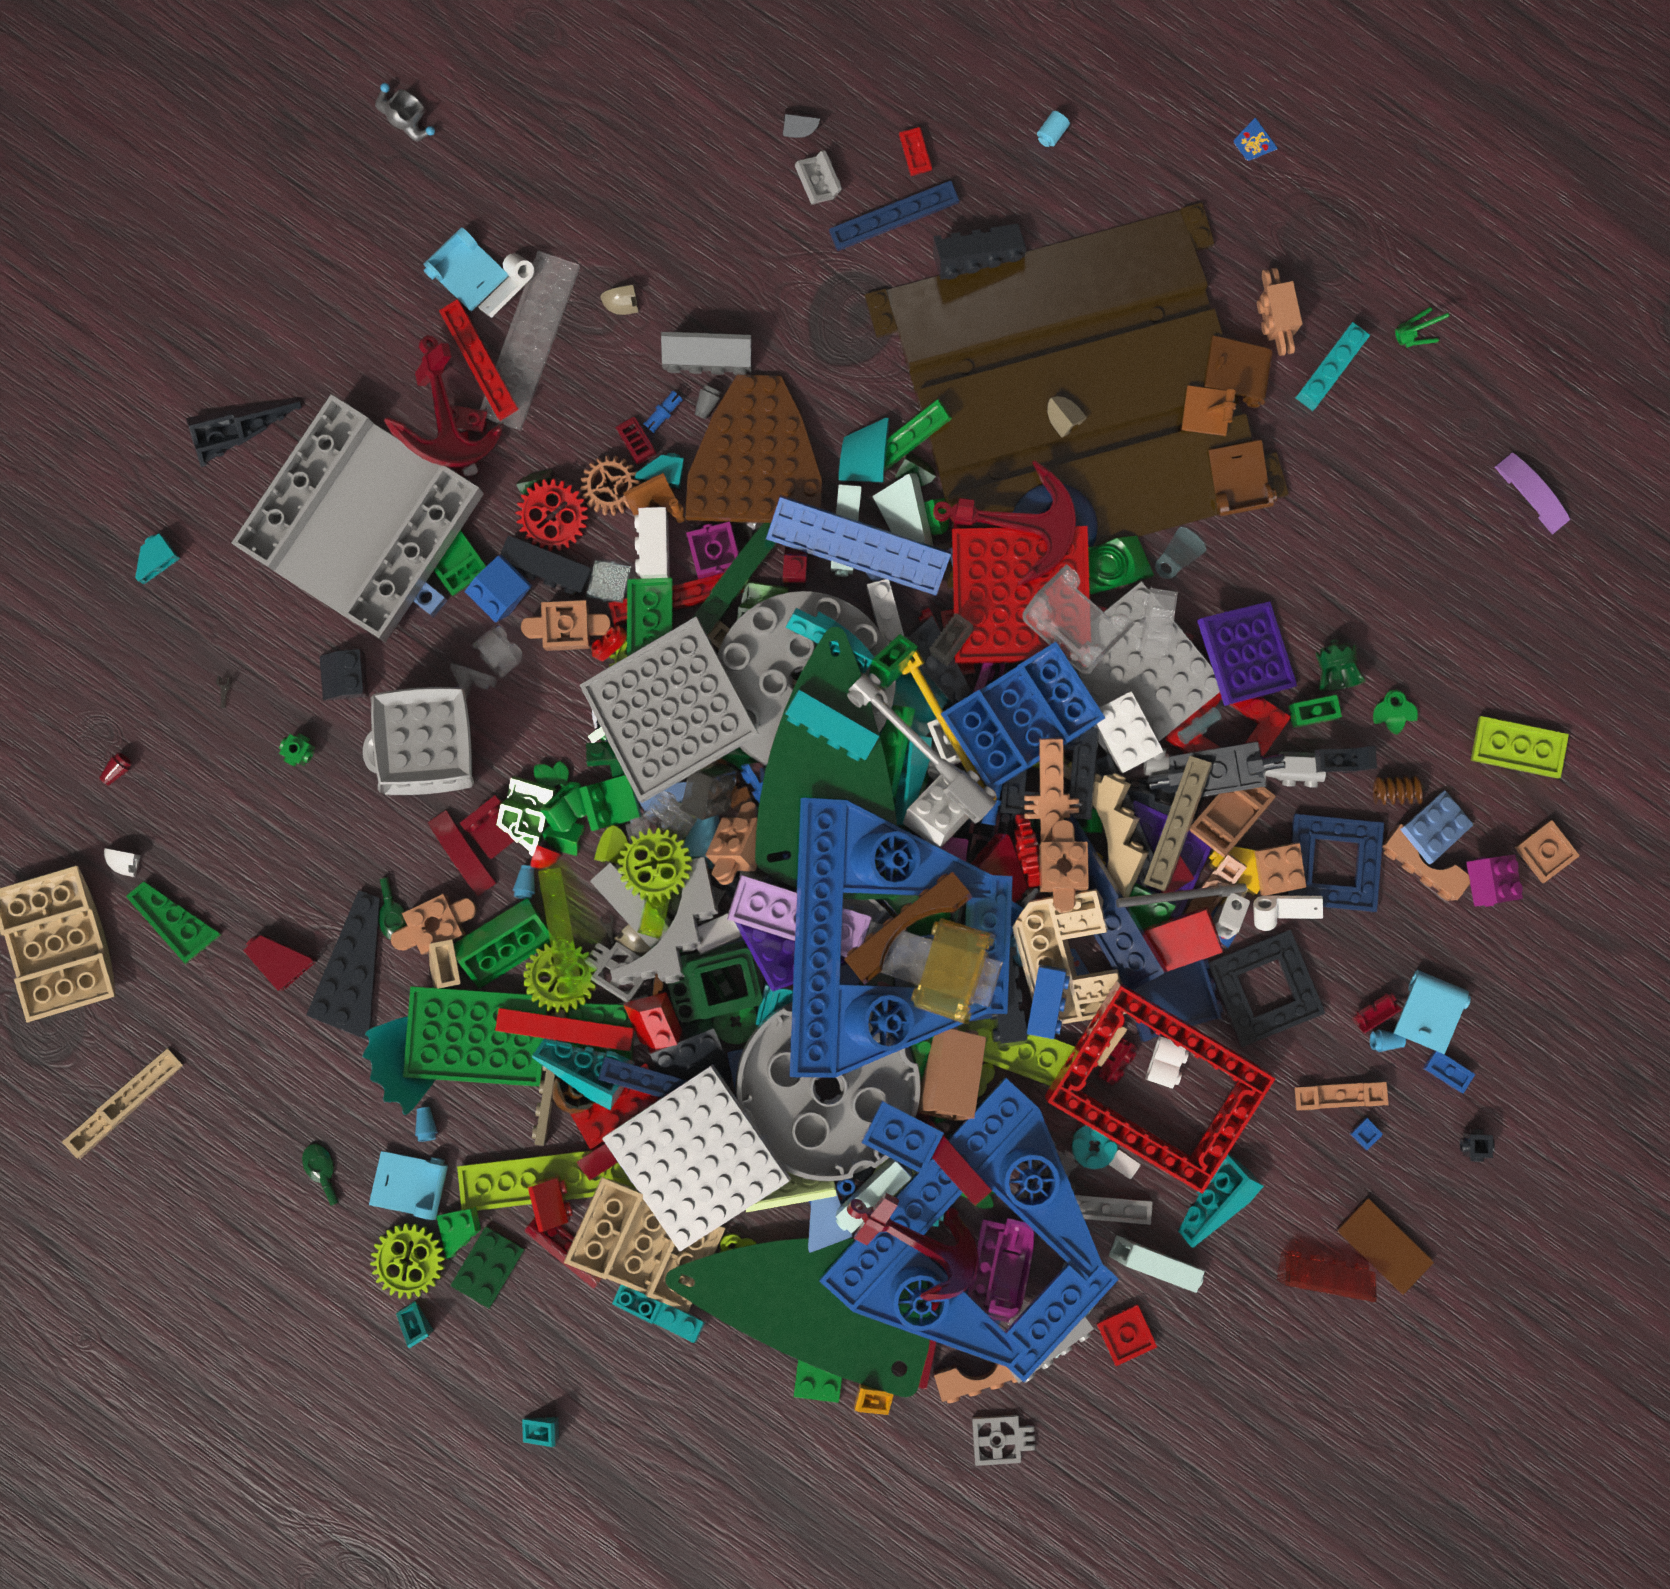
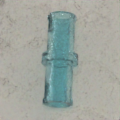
[1177,707,1222,744]

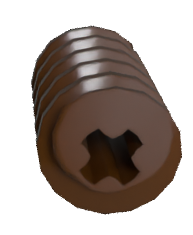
[1373,776,1423,805]

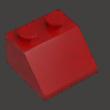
[624,993,682,1050]
[528,1175,573,1232]

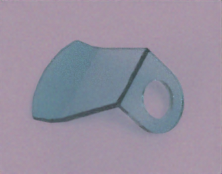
[1155,527,1206,579]

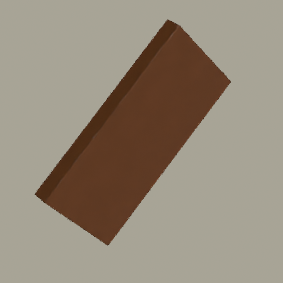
[1336,1198,1434,1295]

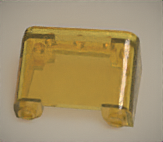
[911,918,996,1024]

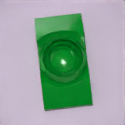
[434,530,486,596]
[1088,536,1154,595]

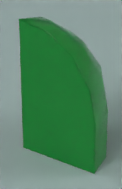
[924,498,949,535]
[543,823,584,856]

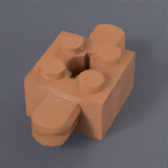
[1257,268,1302,356]
[521,600,611,651]
[705,802,759,885]
[1039,820,1088,913]
[391,894,477,955]

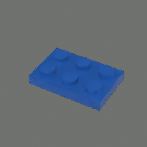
[861,1101,944,1174]

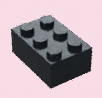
[648,1018,730,1081]

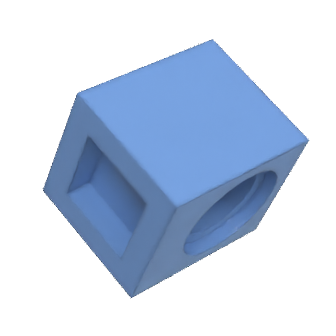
[413,582,447,618]

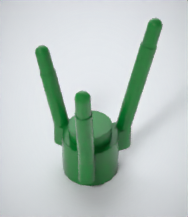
[1395,307,1450,348]

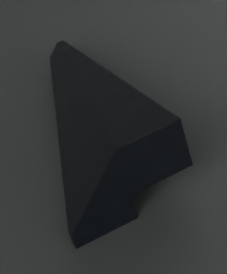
[186,398,301,467]
[1125,778,1204,824]

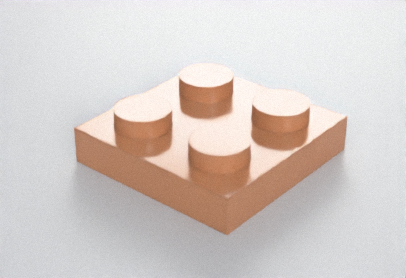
[1514,820,1580,883]
[1254,842,1306,896]

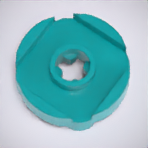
[1071,1125,1117,1169]

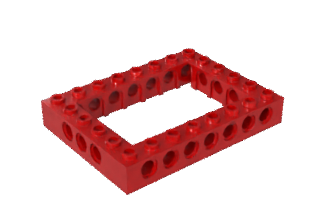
[1045,981,1275,1194]

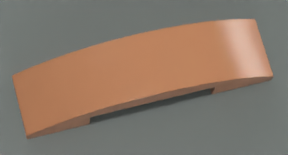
[1182,853,1247,915]
[1294,1082,1388,1110]

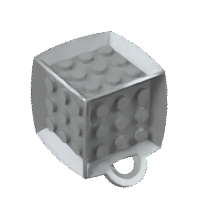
[363,687,474,795]

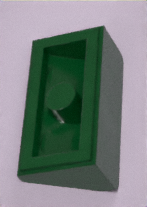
[700,967,740,1004]

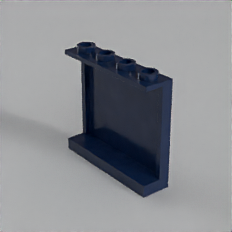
[1133,958,1223,1042]

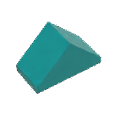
[396,1302,434,1348]
[522,1417,559,1447]

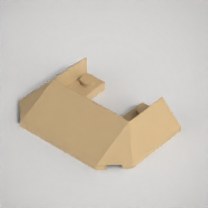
[1012,889,1127,1024]

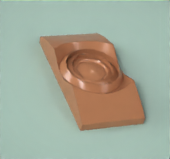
[1189,787,1276,858]

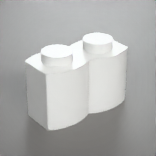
[1145,1036,1189,1088]

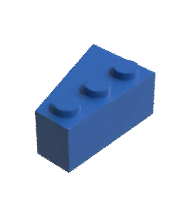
[1027,964,1070,1039]

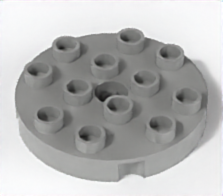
[718,591,895,766]
[735,1002,920,1181]

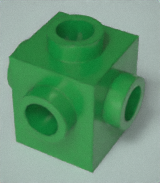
[279,733,315,767]

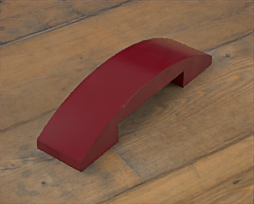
[428,810,497,896]
[928,1121,992,1206]

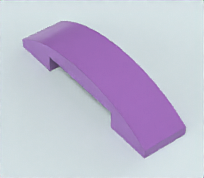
[1495,452,1570,534]

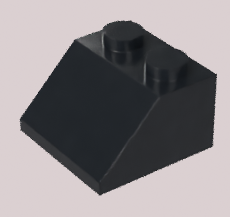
[319,649,368,701]

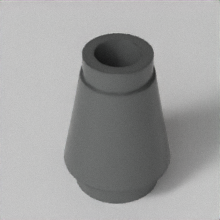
[694,385,721,420]

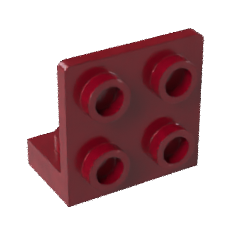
[460,795,514,859]

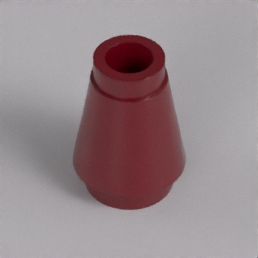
[99,752,132,786]

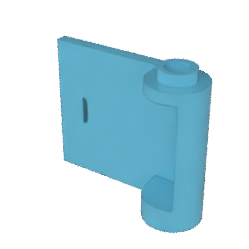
[424,227,509,311]
[1393,970,1471,1054]
[369,1151,448,1220]

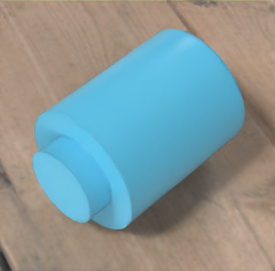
[1037,111,1070,147]

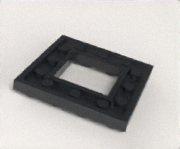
[1001,728,1099,820]
[1208,930,1325,1047]

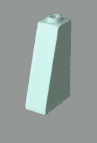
[873,474,934,546]
[831,485,861,577]
[835,1158,912,1233]
[1109,1235,1205,1293]

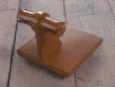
[1181,386,1236,436]
[623,473,685,523]

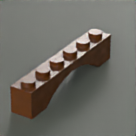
[844,872,972,985]

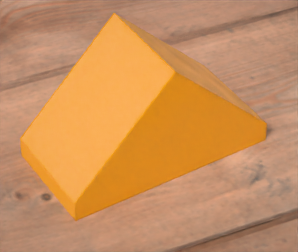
[854,1384,894,1415]

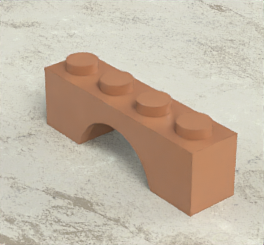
[1382,824,1470,901]
[933,1363,1018,1403]

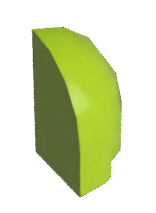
[594,825,627,866]

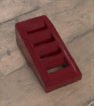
[615,417,657,465]

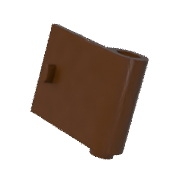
[1204,335,1273,408]
[1208,439,1277,517]

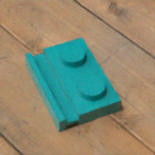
[756,981,793,1025]

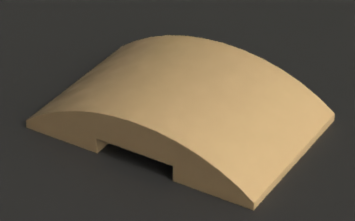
[0,866,116,1022]
[564,1177,725,1313]

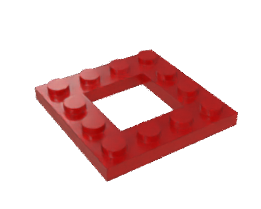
[1165,692,1291,757]

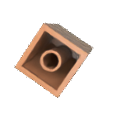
[917,1027,986,1121]

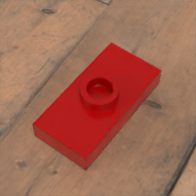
[899,127,932,176]

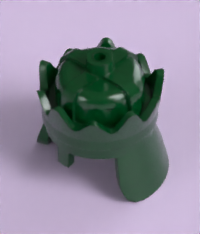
[1315,640,1366,691]

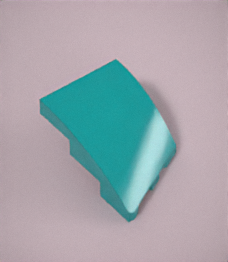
[839,418,889,482]

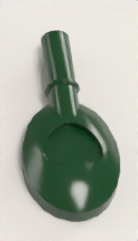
[379,877,407,940]
[302,1144,339,1206]

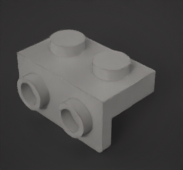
[795,150,842,205]

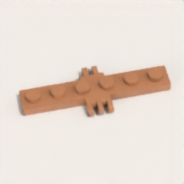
[1024,738,1079,844]

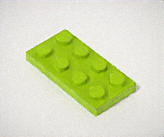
[1471,716,1569,778]

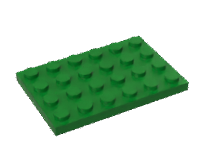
[403,986,547,1087]

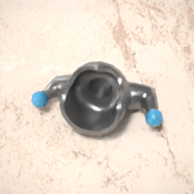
[375,83,435,142]

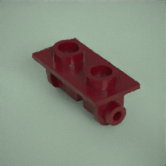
[450,405,487,433]
[1351,993,1402,1034]
[1098,1038,1137,1086]

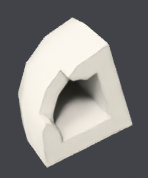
[104,848,140,877]

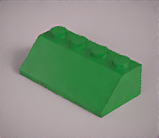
[453,898,556,989]

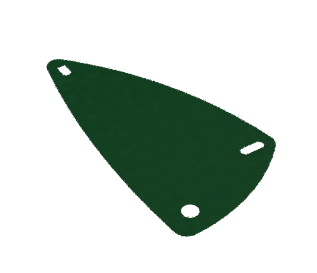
[755,627,898,900]
[665,1238,930,1398]

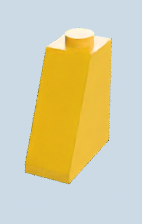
[1208,847,1260,895]

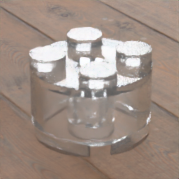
[472,626,522,679]

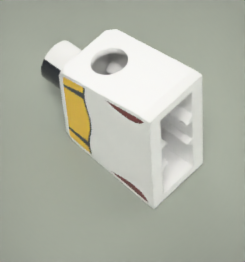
[1213,889,1250,939]

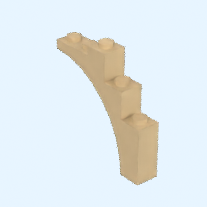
[1063,762,1149,898]

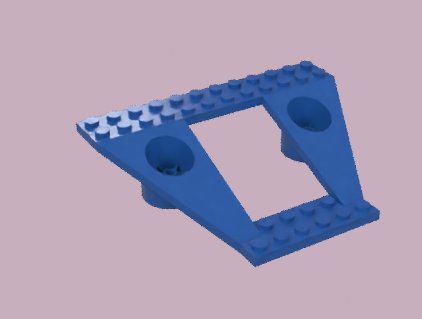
[790,798,1012,1078]
[819,1077,1119,1382]

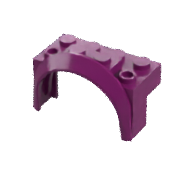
[967,1219,1034,1323]

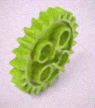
[618,828,692,902]
[524,941,596,1013]
[370,1223,446,1299]

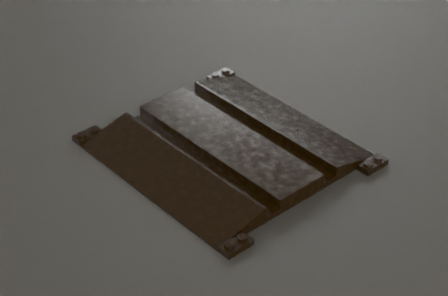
[864,203,1289,589]

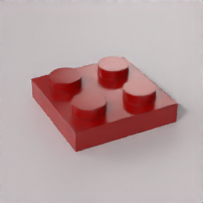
[1096,1304,1157,1366]

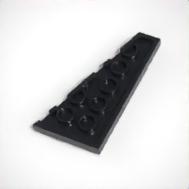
[306,890,381,1041]

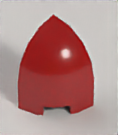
[531,845,561,869]

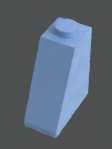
[808,1192,852,1253]

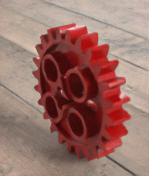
[515,478,589,551]
[1014,814,1040,887]

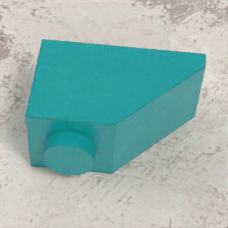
[635,453,685,489]
[135,534,180,584]

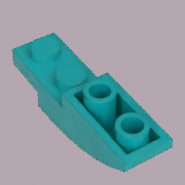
[785,608,874,673]
[612,1285,705,1343]

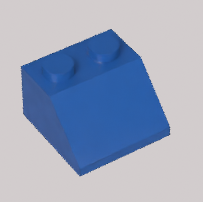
[465,554,532,623]

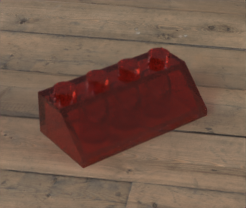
[1276,1250,1377,1303]

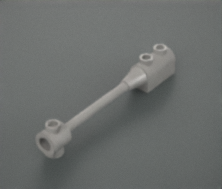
[847,673,997,823]
[1144,748,1326,787]

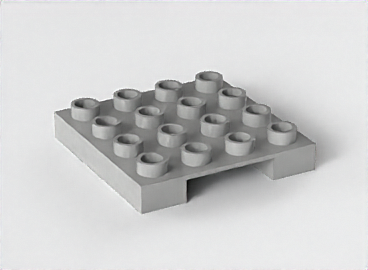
[232,395,484,643]

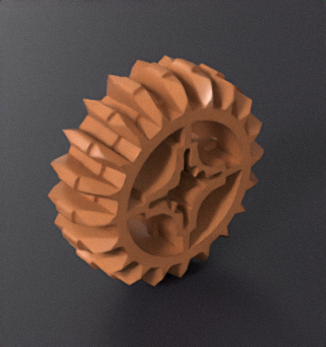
[580,456,641,516]

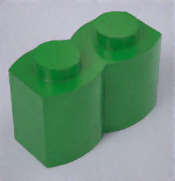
[540,782,587,832]

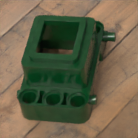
[668,937,766,1026]

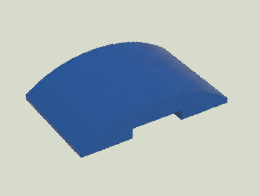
[941,642,1105,790]

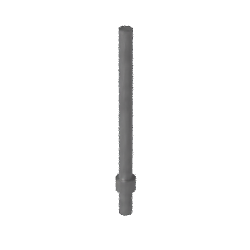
[1116,883,1247,908]

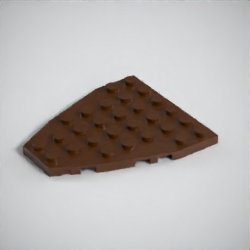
[686,375,822,523]

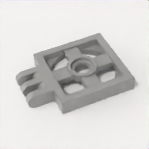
[585,942,645,1002]
[972,1415,1036,1466]

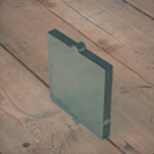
[586,561,631,603]

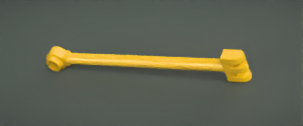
[902,650,997,801]

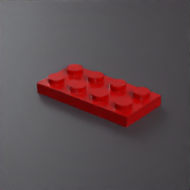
[570,1064,661,1151]

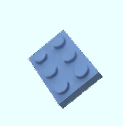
[1400,790,1474,864]

